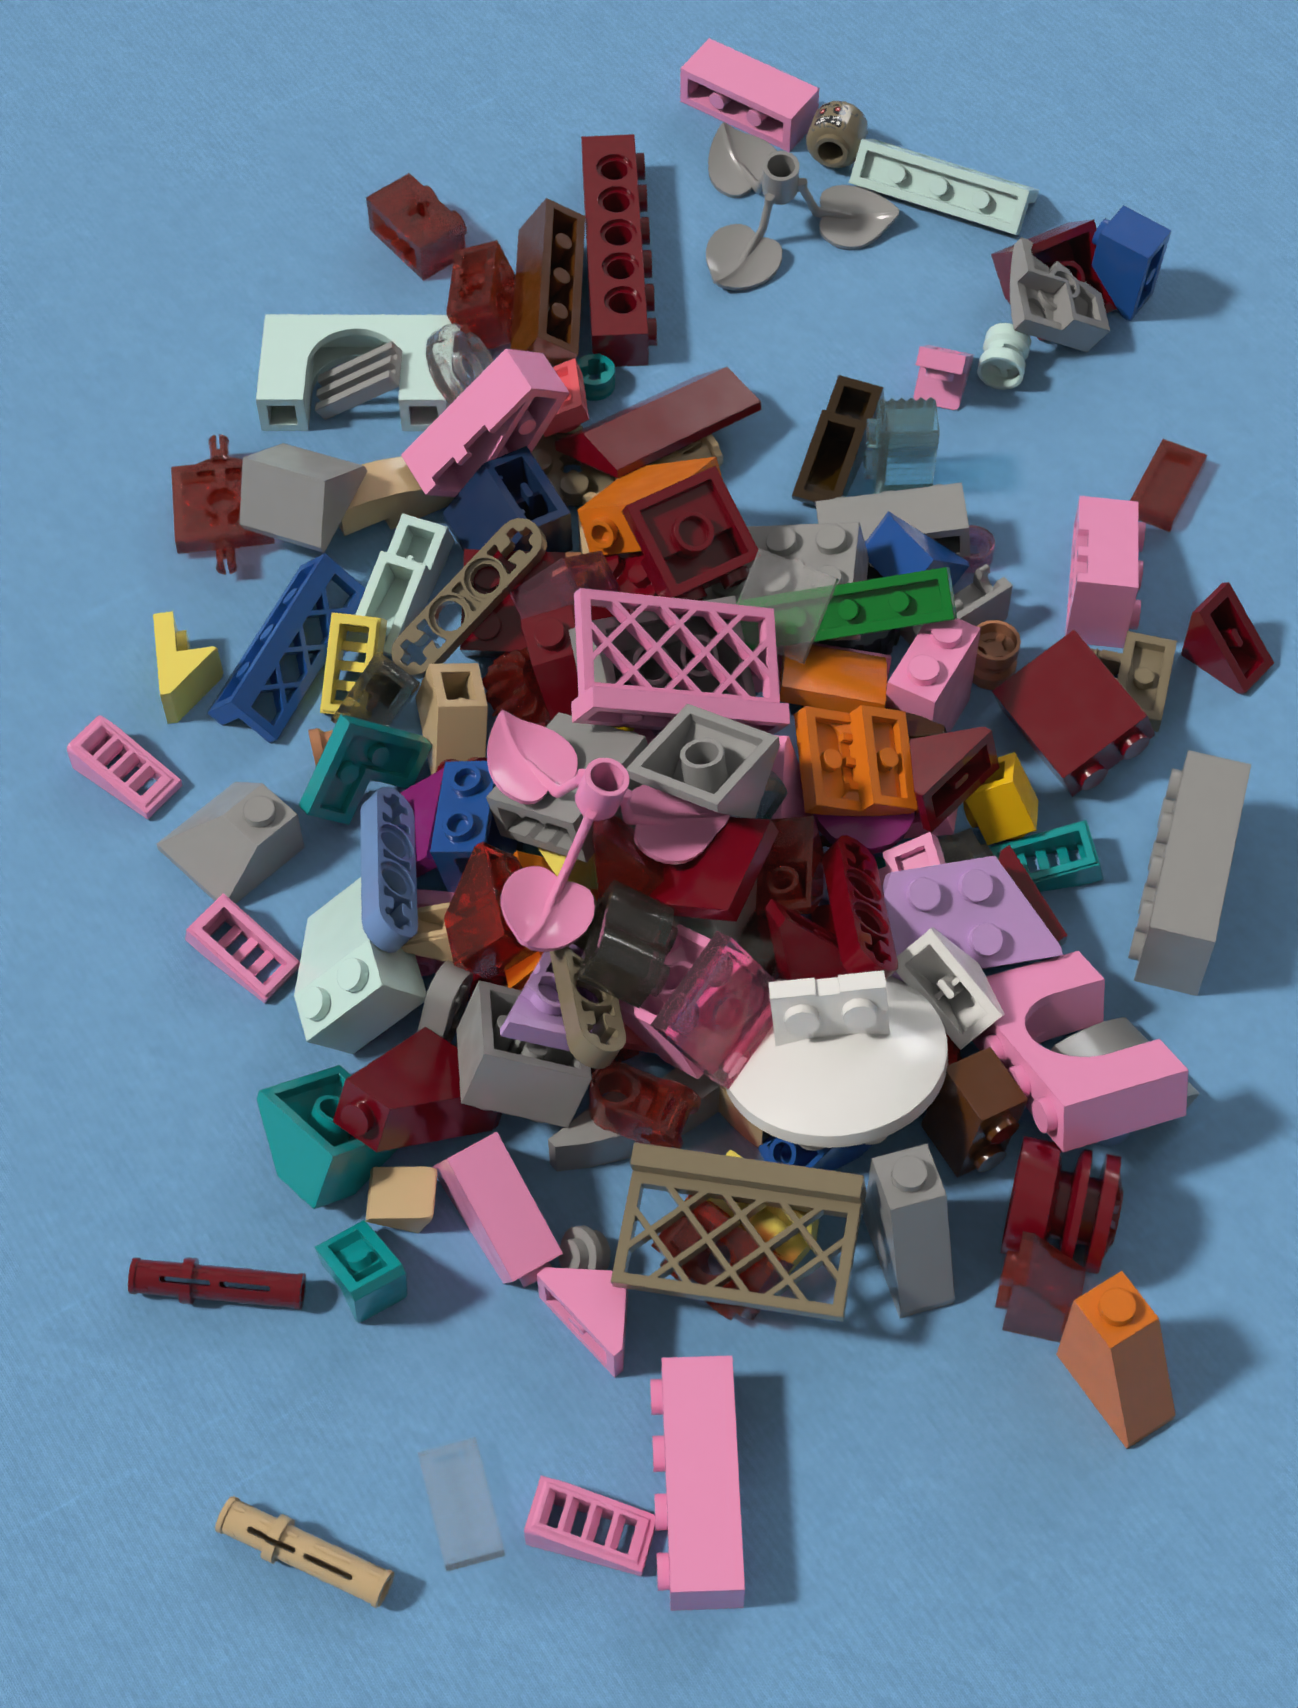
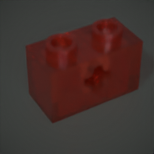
[366,173,467,281]

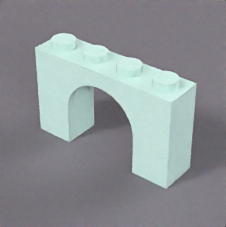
[256,314,454,431]

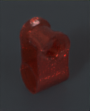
[588,1061,701,1149]

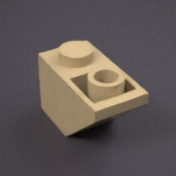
[415,663,488,775]

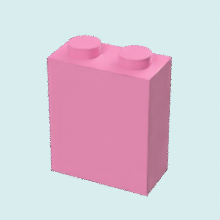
[885,618,981,733]

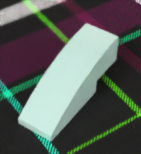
[346,513,455,657]

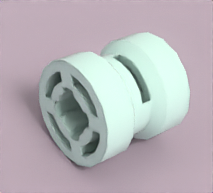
[977,323,1032,390]

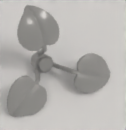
[706,122,899,291]

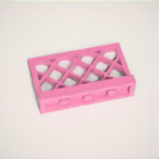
[571,588,790,735]

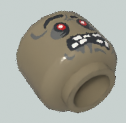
[806,101,868,168]

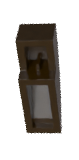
[792,375,885,506]

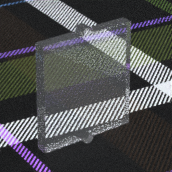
[737,548,839,664]

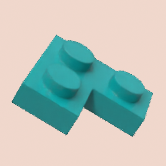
[298,714,432,825]

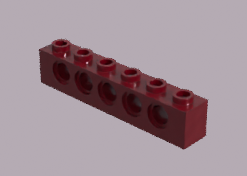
[581,134,657,367]

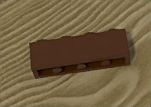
[511,198,585,367]

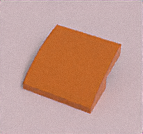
[779,643,887,713]
[794,705,918,816]

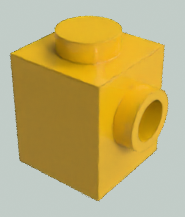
[963,752,1039,845]

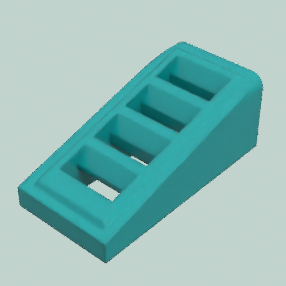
[985,820,1104,892]

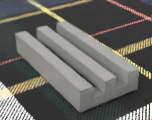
[315,341,402,420]

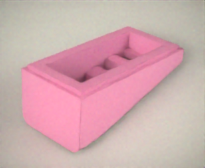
[67,715,183,820]
[185,893,300,1004]
[524,1475,655,1576]

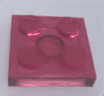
[651,931,776,1089]

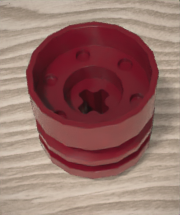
[1000,1136,1123,1274]

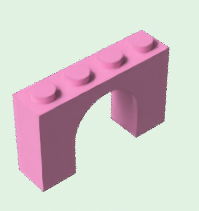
[972,951,1189,1152]

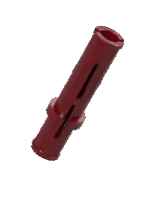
[128,1257,306,1310]

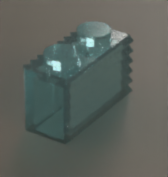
[863,397,940,494]

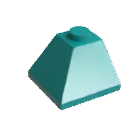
[256,1065,398,1209]

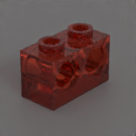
[446,240,515,354]

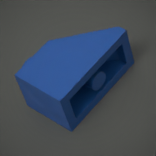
[1092,205,1172,321]

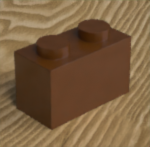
[921,1047,1028,1178]

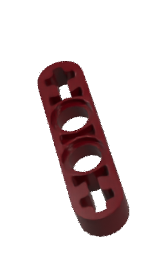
[822,835,898,980]

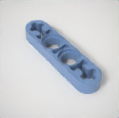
[360,787,418,953]

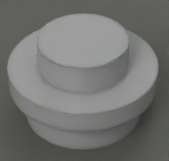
[558,1226,610,1270]

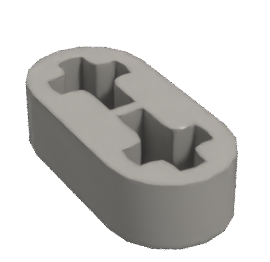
[417,960,474,1043]

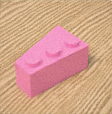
[401,349,570,497]

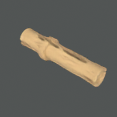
[215,1496,394,1608]

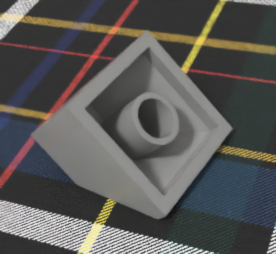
[157,782,305,904]

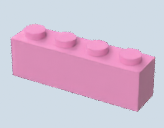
[650,1355,745,1611]

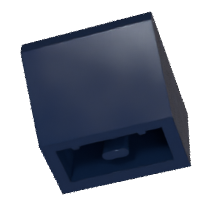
[443,446,573,553]

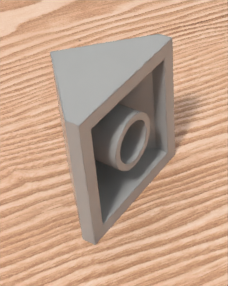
[239,443,367,553]
[626,704,780,819]

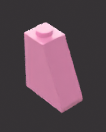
[431,1132,563,1287]

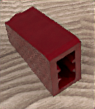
[333,1027,502,1152]

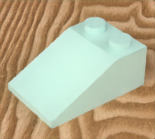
[294,877,427,1054]

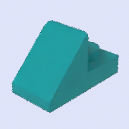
[314,1220,408,1323]

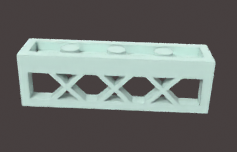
[849,139,1039,235]

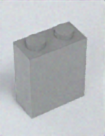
[486,712,648,863]

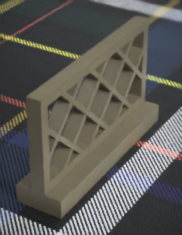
[611,1142,867,1322]

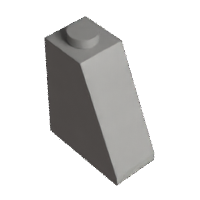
[863,1144,955,1318]

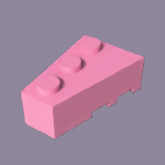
[1065,496,1146,648]

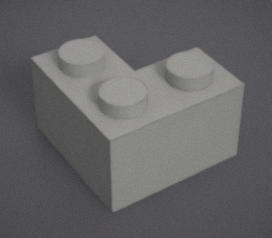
[456,980,592,1128]

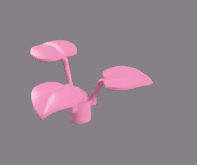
[487,710,730,952]

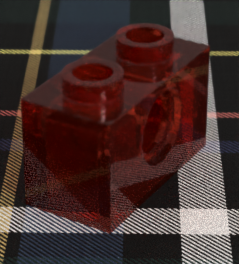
[651,1195,794,1321]

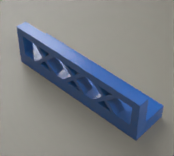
[207,553,366,743]

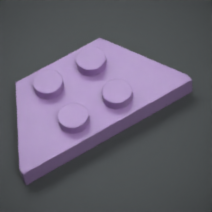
[882,856,1063,982]

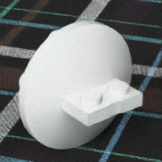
[720,970,948,1150]

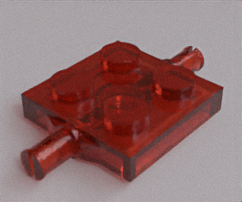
[171,434,275,575]

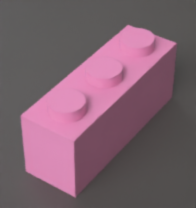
[680,38,819,152]

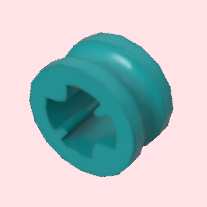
[577,354,615,401]

